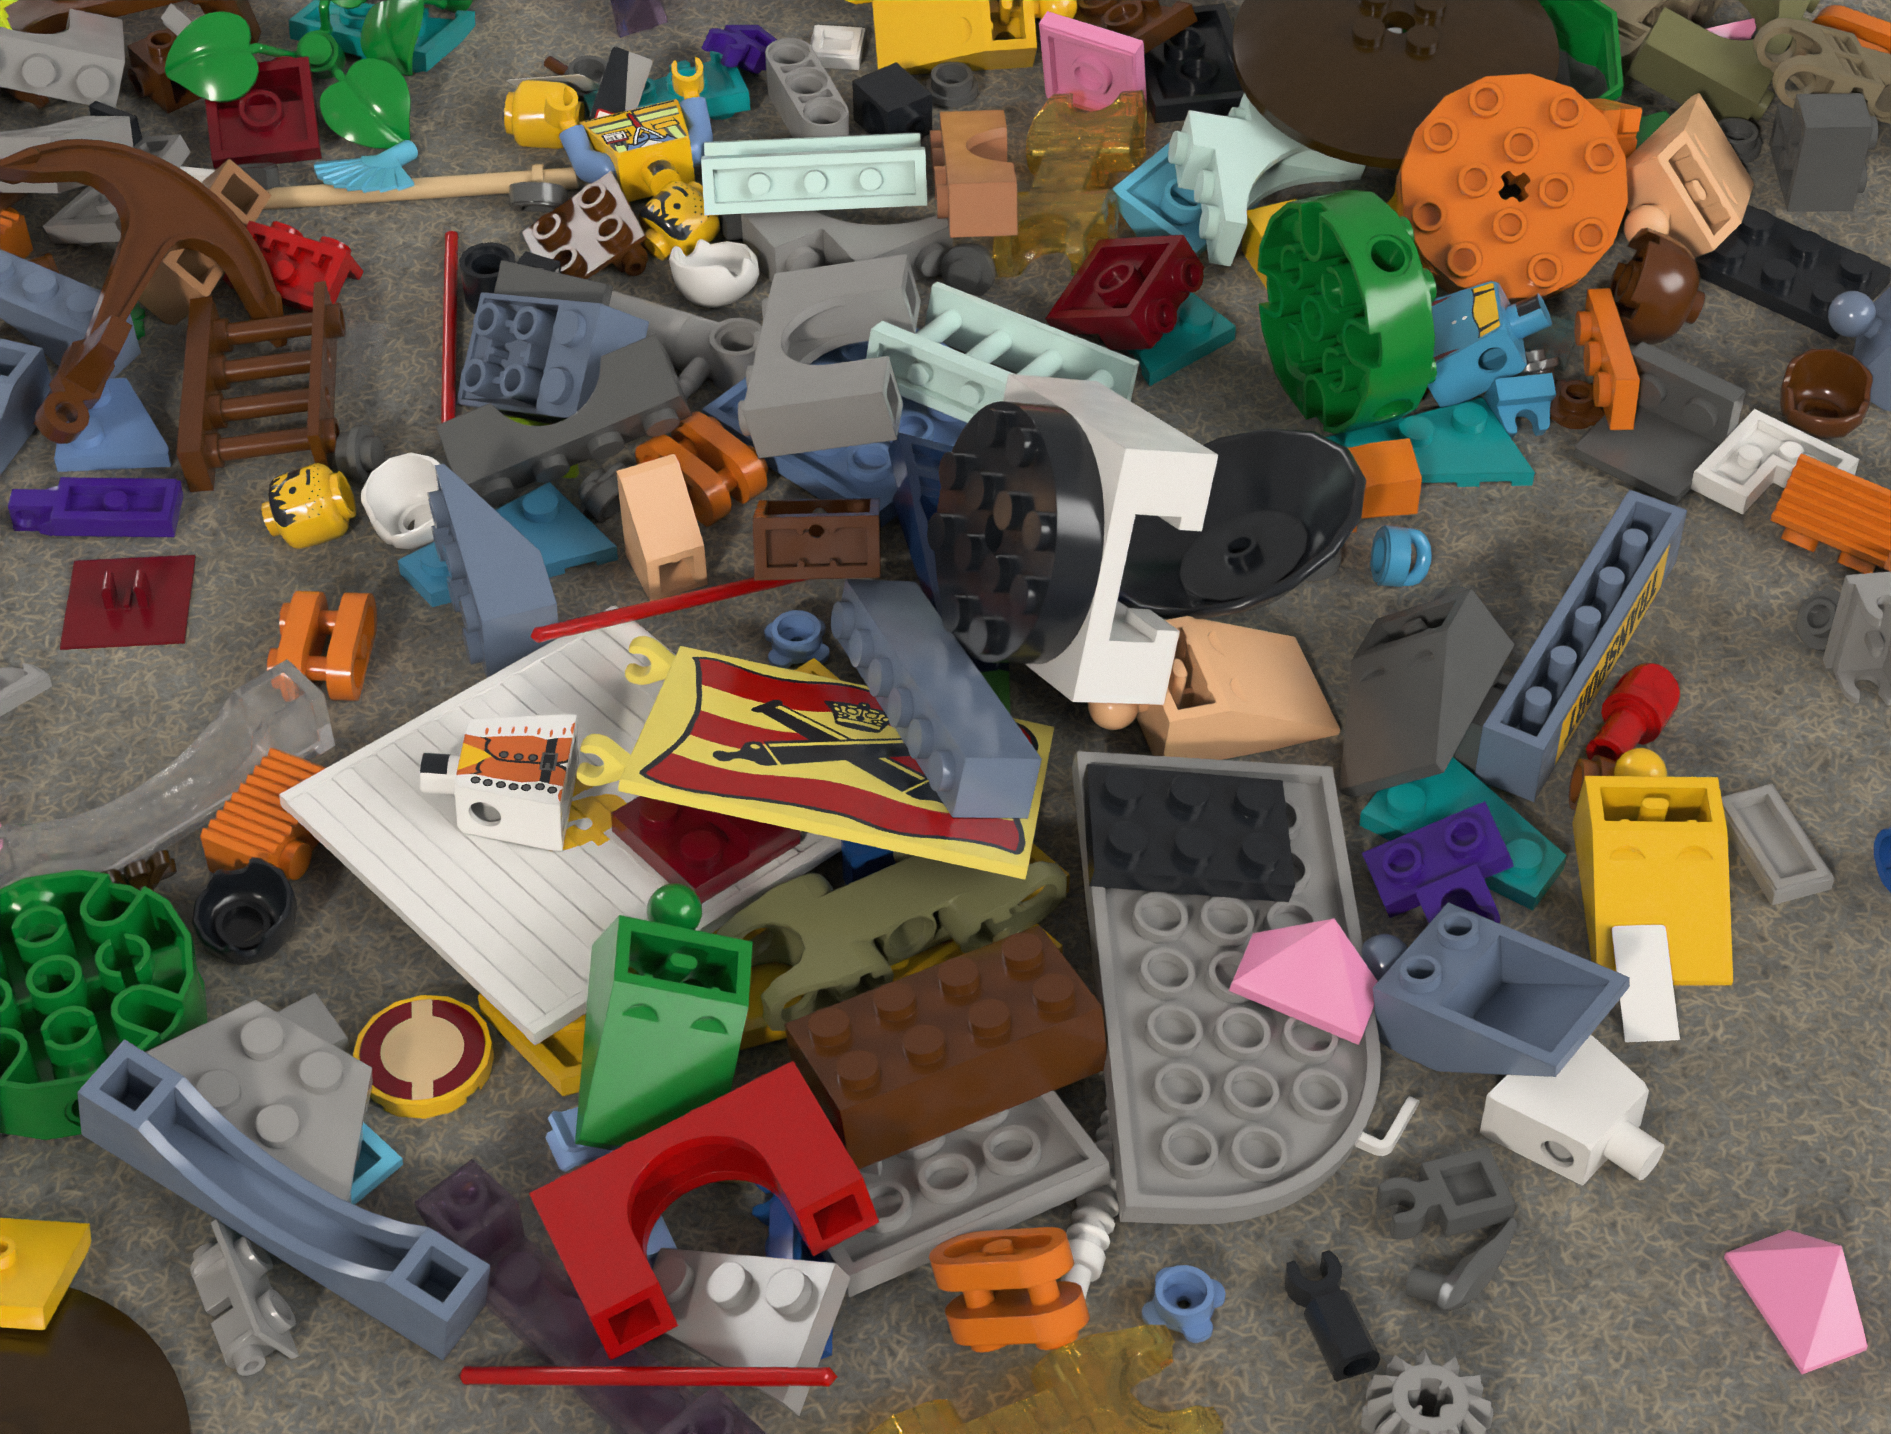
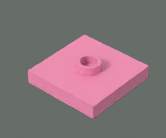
[1039,11,1148,126]

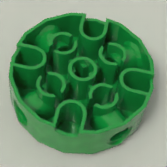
[1257,189,1437,434]
[0,869,208,1140]

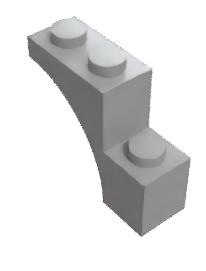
[741,211,953,281]

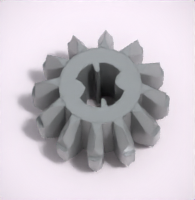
[1361,1348,1493,1434]

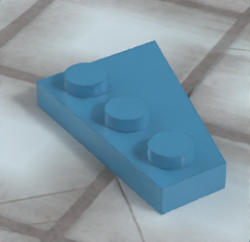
[397,482,618,607]

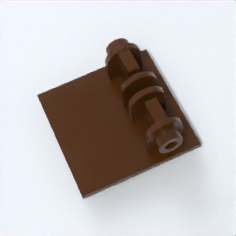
[522,171,648,279]

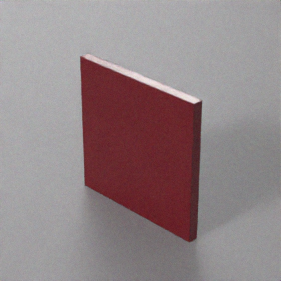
[60,555,196,650]

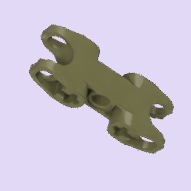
[717,851,1067,1031]

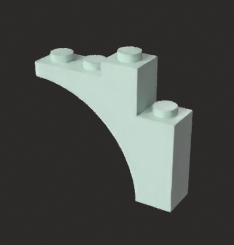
[1168,93,1366,266]

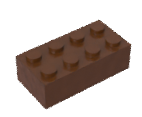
[784,925,1107,1170]

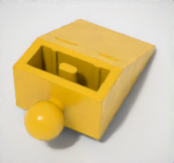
[872,0,1077,75]
[1572,748,1733,985]

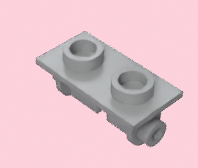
[190,1219,299,1376]

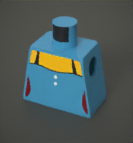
[1428,281,1552,408]

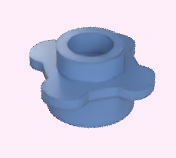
[764,610,830,669]
[1142,1265,1226,1343]

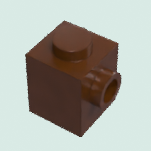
[127,28,202,114]

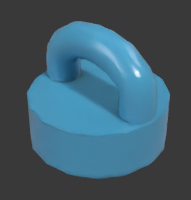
[1370,525,1432,587]

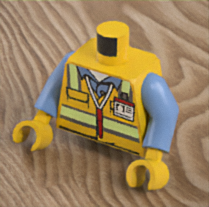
[543,57,713,202]

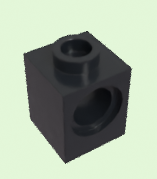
[852,62,933,140]

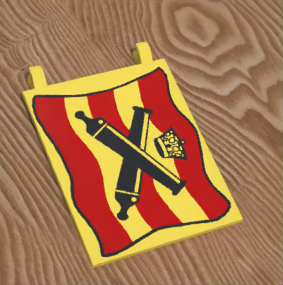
[576,636,1054,879]

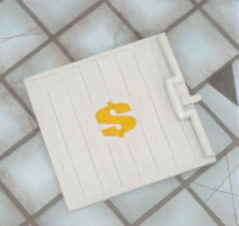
[279,606,842,1045]

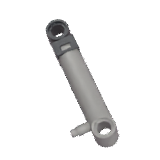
[459,242,762,400]

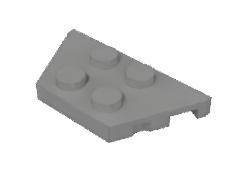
[146,1000,373,1203]

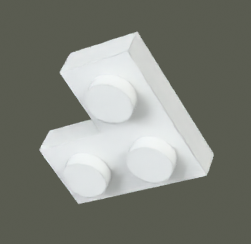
[1691,409,1859,515]

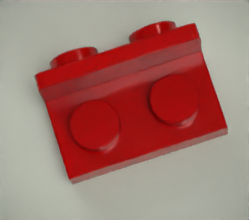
[223,220,364,312]

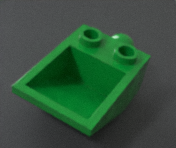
[575,883,753,1151]

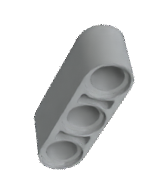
[765,38,849,138]

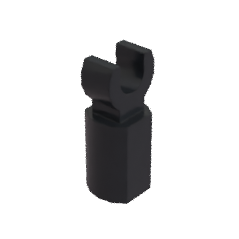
[1285,1250,1380,1382]

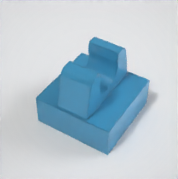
[1483,373,1556,438]

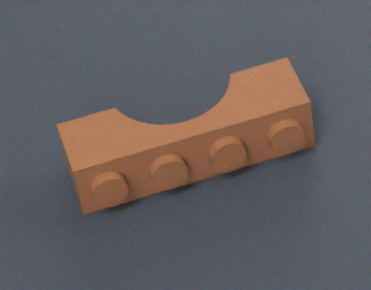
[930,110,1018,238]

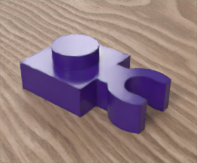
[702,25,777,74]

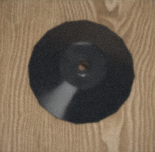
[1117,428,1366,619]

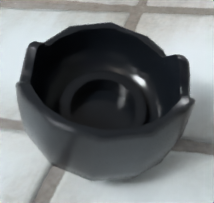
[192,857,297,965]

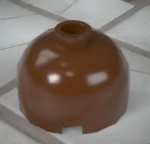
[1608,228,1705,344]

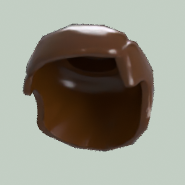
[1780,349,1873,439]

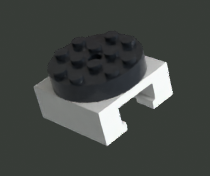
[927,374,1218,705]

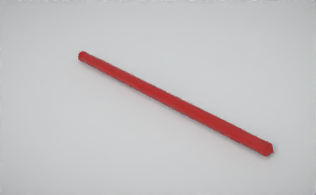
[441,231,459,423]
[530,577,809,643]
[458,1366,837,1387]

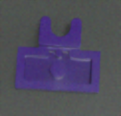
[1362,801,1514,924]

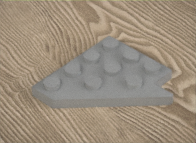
[821,1090,1111,1298]

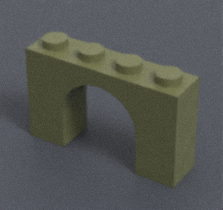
[1626,0,1820,123]

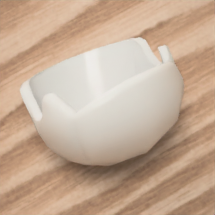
[669,239,759,308]
[361,452,440,550]

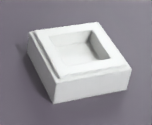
[810,25,866,70]

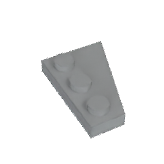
[43,134,191,247]
[652,1248,851,1416]

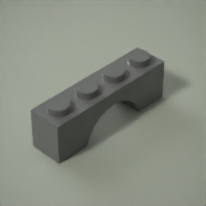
[436,334,692,505]

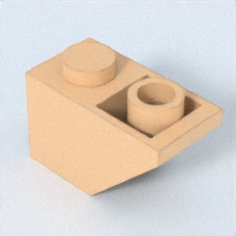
[616,454,708,601]

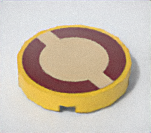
[353,995,494,1119]

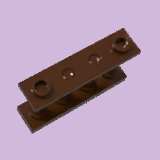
[176,281,346,492]

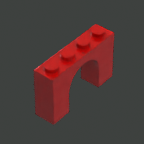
[529,1061,879,1361]

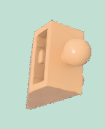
[1624,93,1754,258]
[1088,616,1340,760]

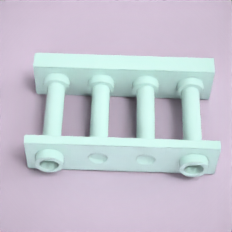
[701,133,927,215]
[866,281,1139,423]

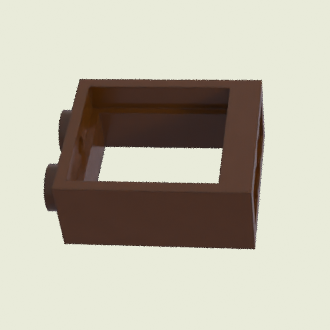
[753,498,881,580]

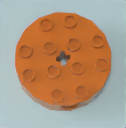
[1396,73,1628,305]

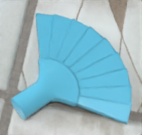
[314,140,418,193]

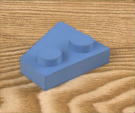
[54,378,172,472]

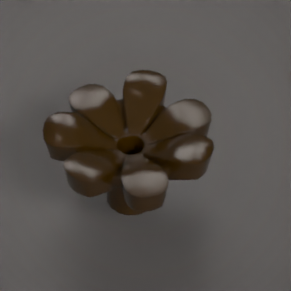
[101,849,177,892]

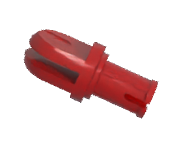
[1586,662,1680,761]

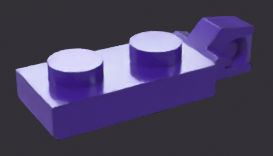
[8,477,183,537]

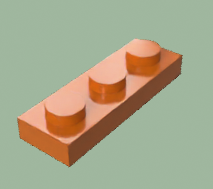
[1574,288,1640,430]

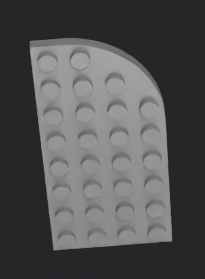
[1072,751,1381,1225]

